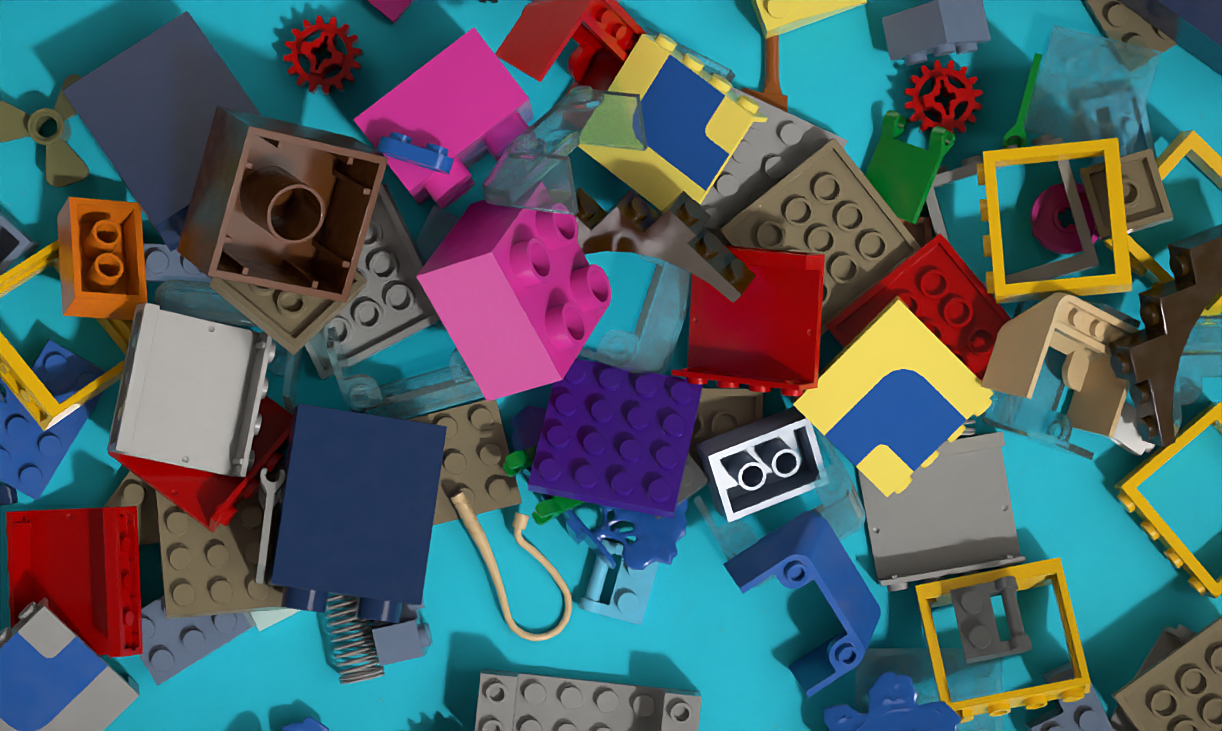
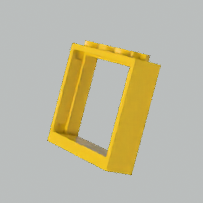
[1095,130,1222,327]
[977,138,1132,304]
[0,239,133,431]
[1114,401,1222,599]
[915,557,1091,724]

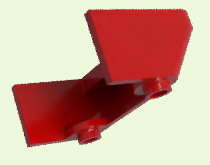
[495,0,647,128]

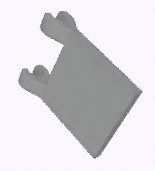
[255,468,285,584]

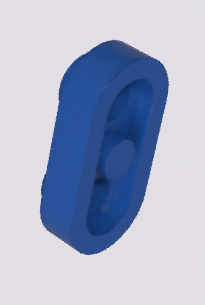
[376,131,454,175]

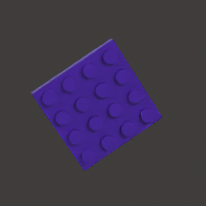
[528,358,703,519]

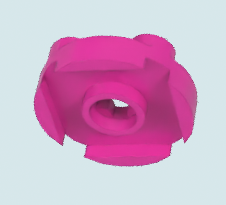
[1030,182,1099,255]

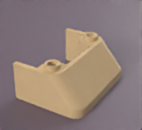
[981,292,1139,438]

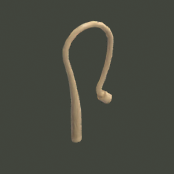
[450,491,573,642]

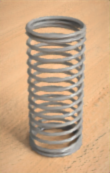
[326,595,385,684]

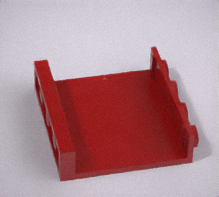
[672,245,825,396]
[108,395,292,533]
[6,506,143,657]

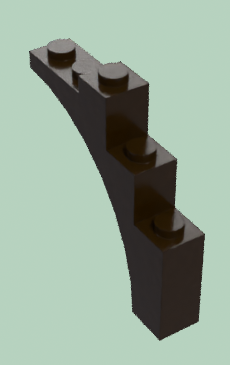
[564,187,756,302]
[1109,224,1222,447]

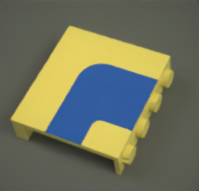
[575,33,768,211]
[793,296,994,497]

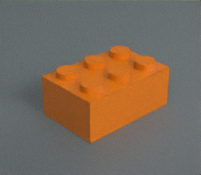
[57,197,148,321]

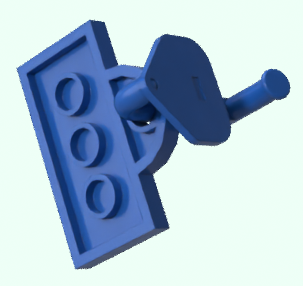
[0,338,107,501]

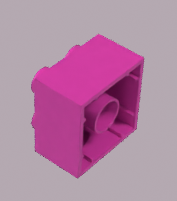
[353,27,534,210]
[416,179,611,402]

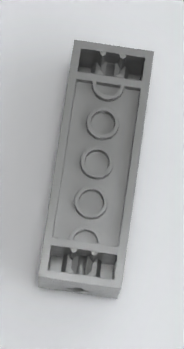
[475,669,702,731]

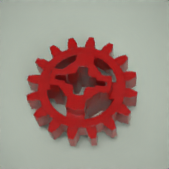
[283,15,363,96]
[903,60,983,135]

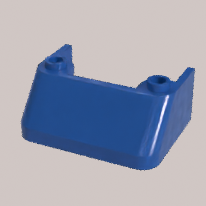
[723,511,881,697]

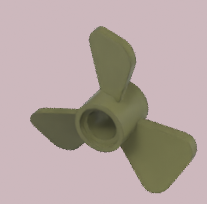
[0,74,89,188]

